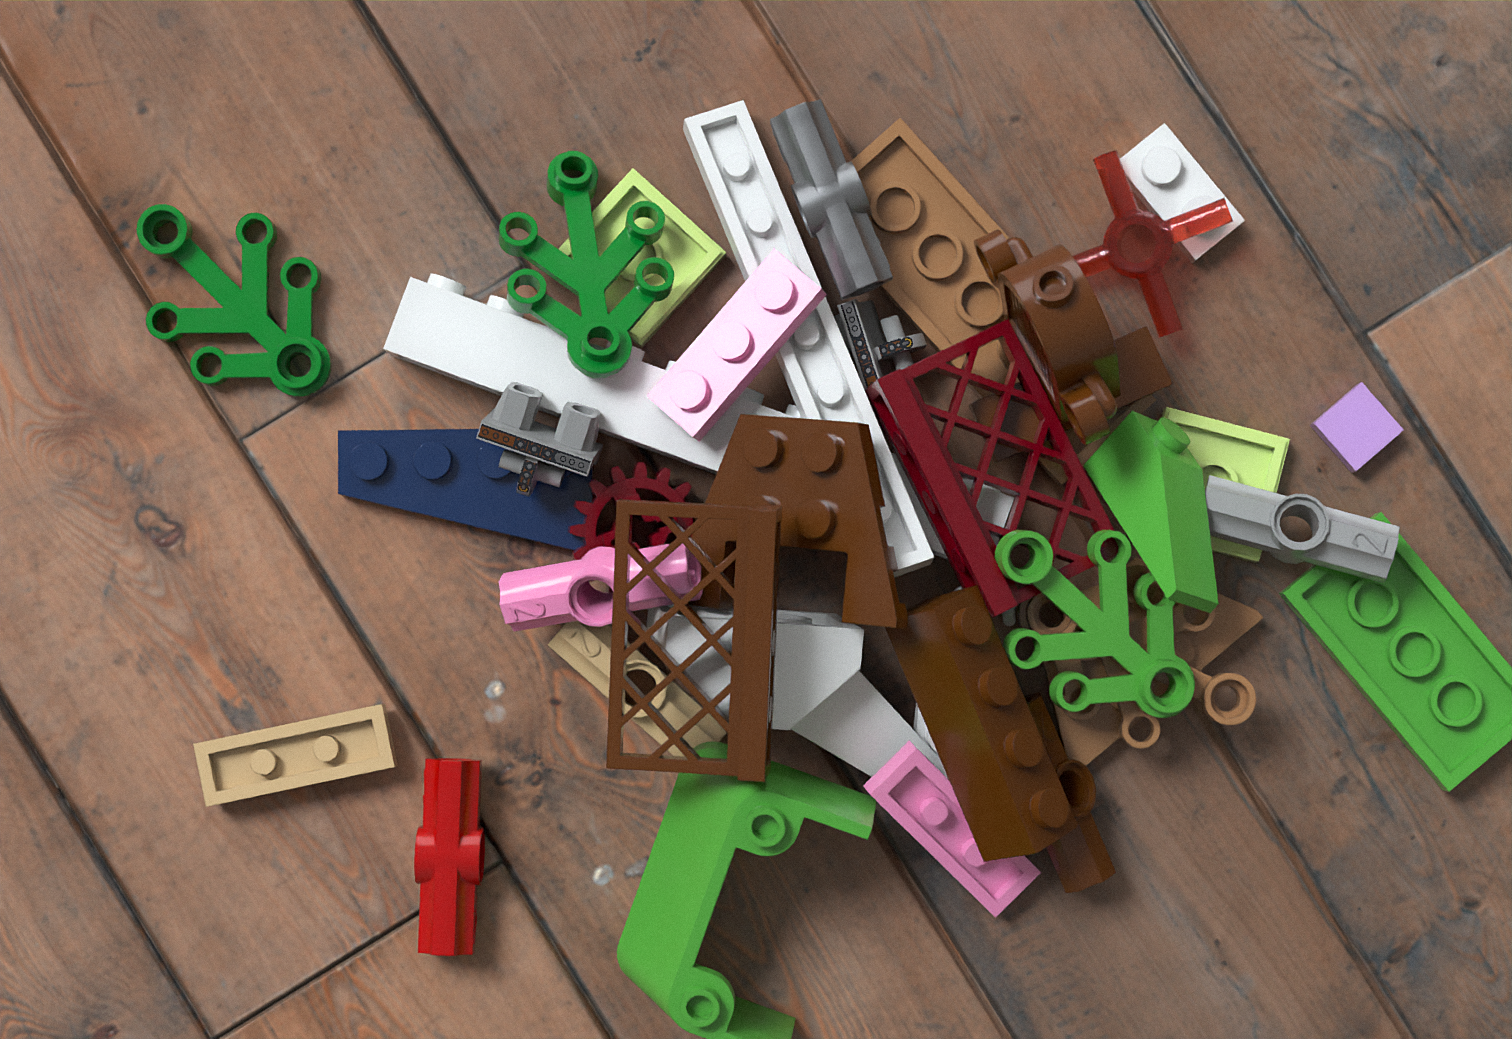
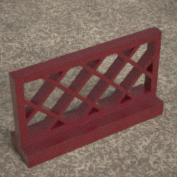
[865,319,1118,618]

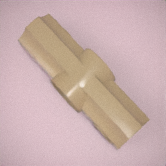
[548,621,727,756]

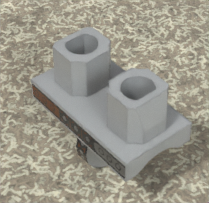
[834,299,927,415]
[476,382,603,497]

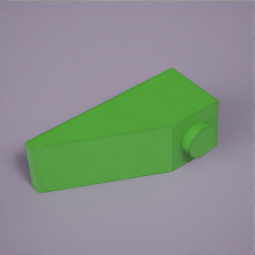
[1083,411,1219,613]

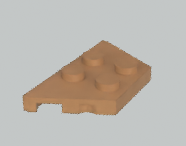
[1042,557,1263,766]

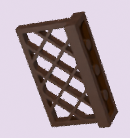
[606,499,782,782]

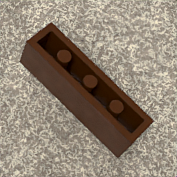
[885,585,1078,862]

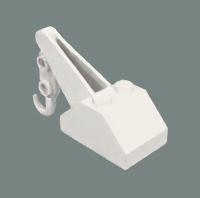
[647,586,1016,779]

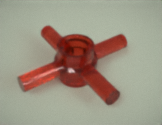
[1073,150,1233,338]

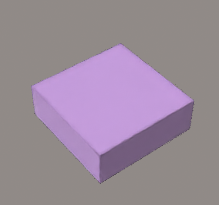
[1310,382,1404,473]

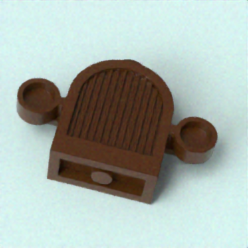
[974,229,1121,445]

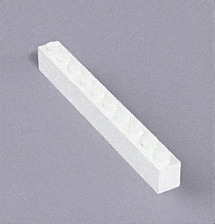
[383,273,1014,560]

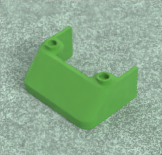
[617,741,876,1039]

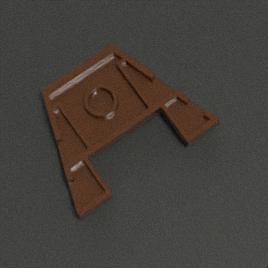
[687,414,908,628]

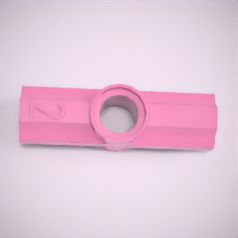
[499,543,703,632]

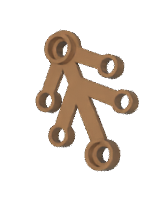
[1019,565,1256,749]

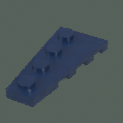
[338,428,594,551]

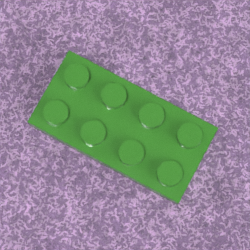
[1279,512,1512,792]

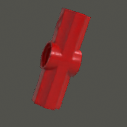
[414,758,485,956]

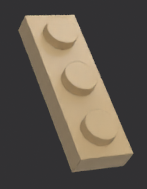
[193,704,398,807]

